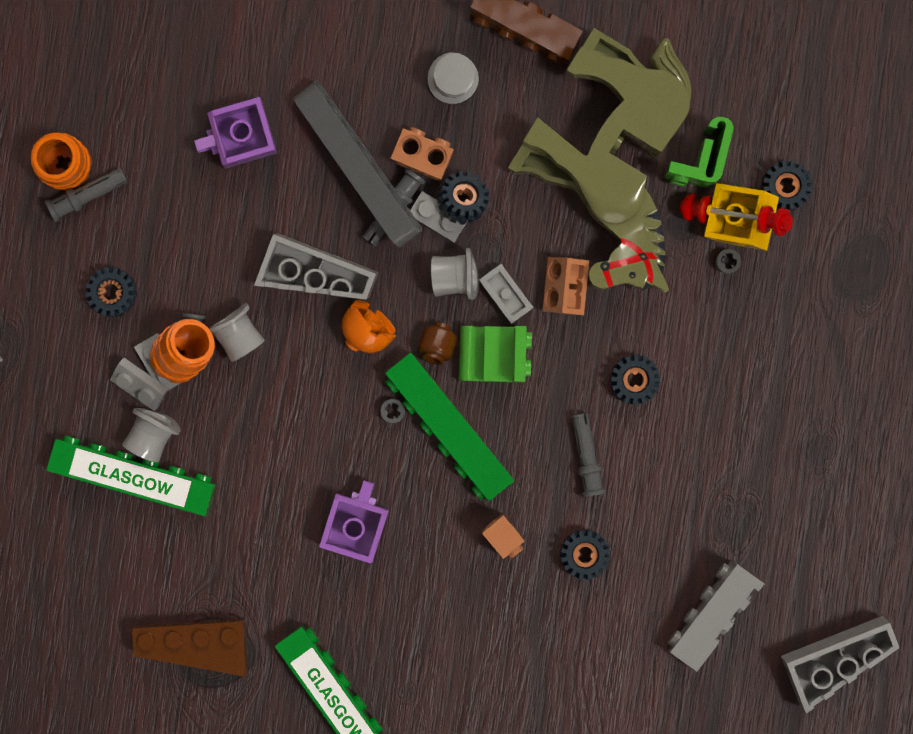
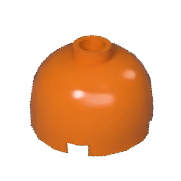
[341,300,396,353]

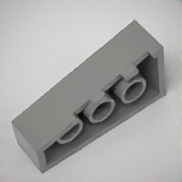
[254,233,379,300]
[668,561,764,671]
[781,616,899,714]

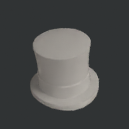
[427,52,479,104]
[431,248,479,300]
[209,303,265,362]
[122,408,181,462]

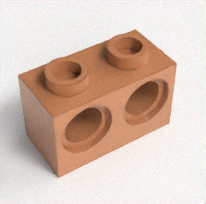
[390,127,454,182]
[543,257,589,315]
[481,514,524,559]

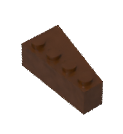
[470,0,583,65]
[132,619,249,677]

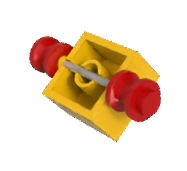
[680,183,793,251]

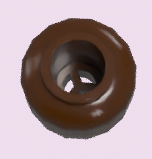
[418,322,457,365]

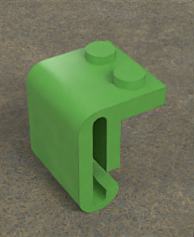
[664,117,733,188]
[459,326,532,383]

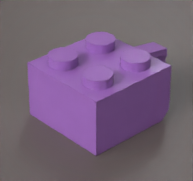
[194,97,277,169]
[319,480,389,564]

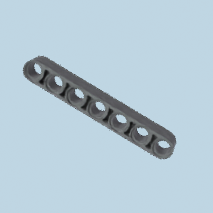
[294,80,422,248]

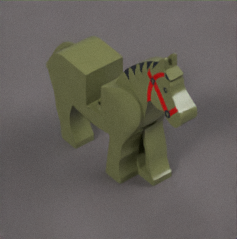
[507,28,691,292]

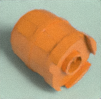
[31,133,92,191]
[149,319,215,383]

